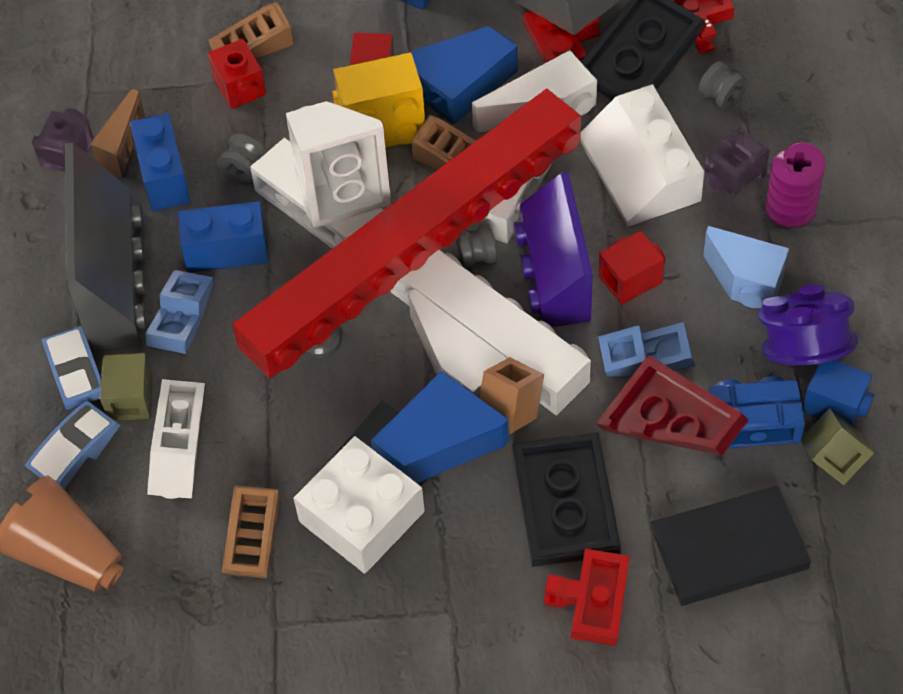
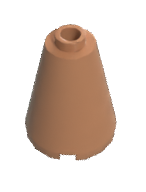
[0,475,124,592]

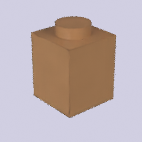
[479,357,544,434]

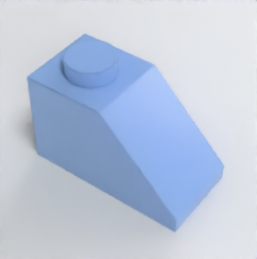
[703,226,789,308]

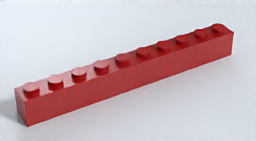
[232,88,581,379]

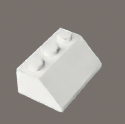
[580,84,704,227]
[286,101,391,228]

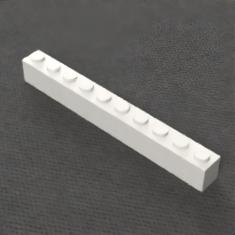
[250,138,591,416]

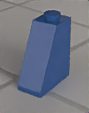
[405,26,518,125]
[371,371,509,483]

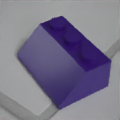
[513,172,593,327]

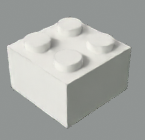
[294,436,425,574]

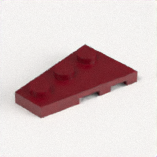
[596,355,749,456]

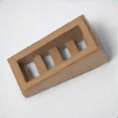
[208,2,293,64]
[91,88,145,178]
[412,115,476,170]
[222,485,281,579]

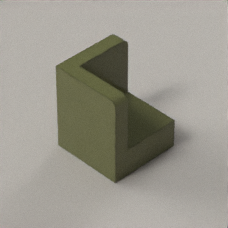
[100,353,152,421]
[801,408,874,485]

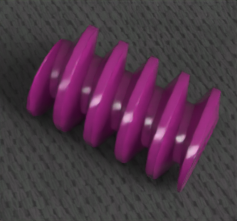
[765,141,826,228]

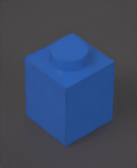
[803,360,875,426]

